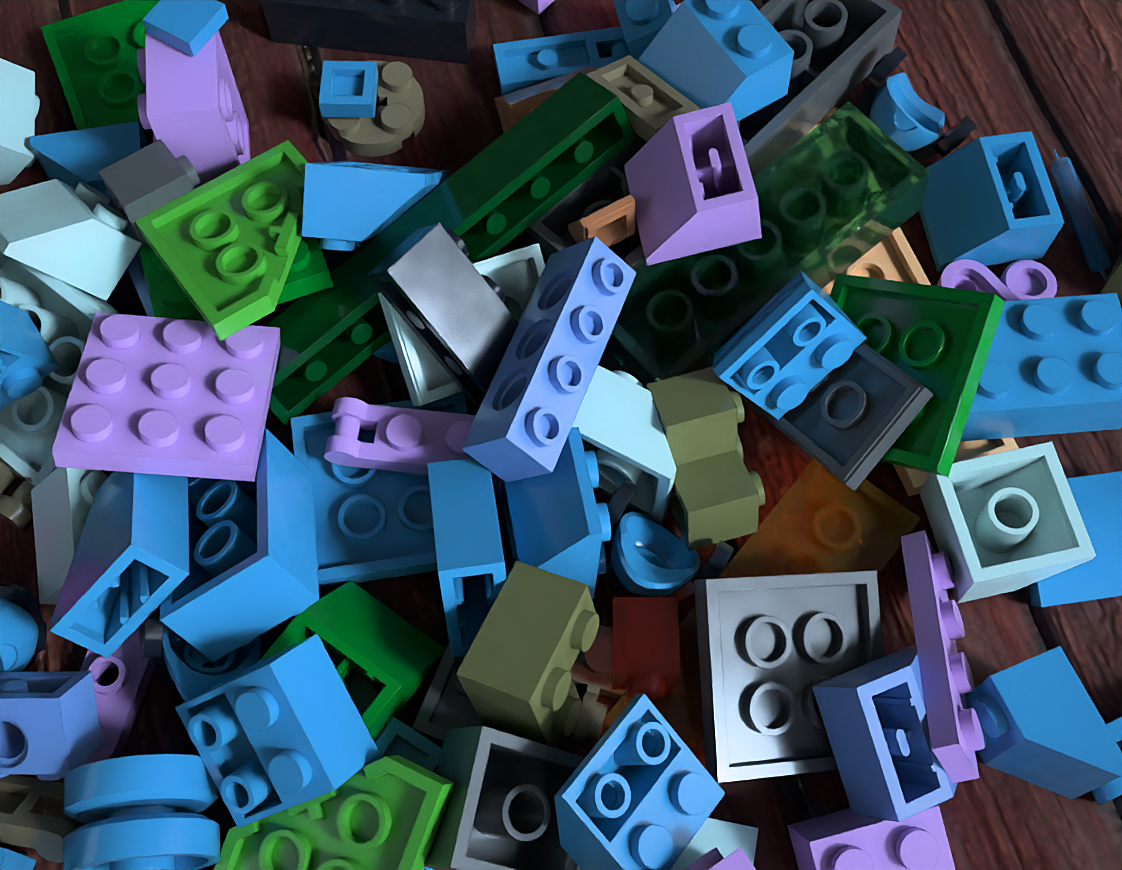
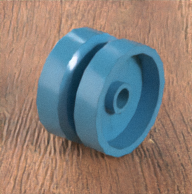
[63,754,221,870]

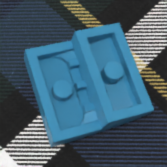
[1029,471,1122,607]

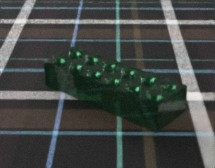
[605,102,929,389]

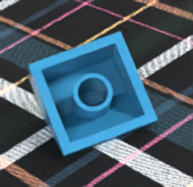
[637,0,794,121]
[965,646,1122,799]

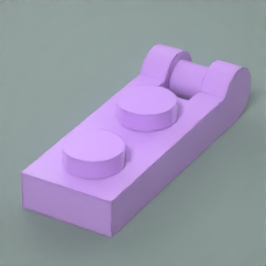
[324,397,493,475]

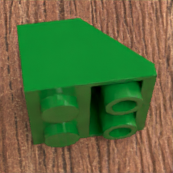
[258,580,446,743]

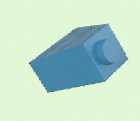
[427,457,507,657]
[50,471,189,658]

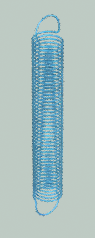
[1049,149,1111,281]

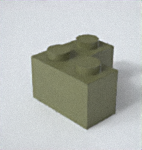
[646,367,765,551]
[456,561,599,748]

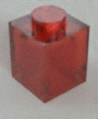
[610,597,680,699]

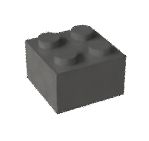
[424,726,585,870]

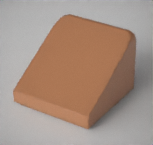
[568,194,636,247]

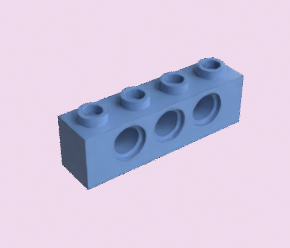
[461,236,636,482]
[0,671,102,781]

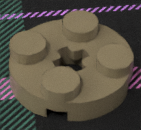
[322,60,425,157]

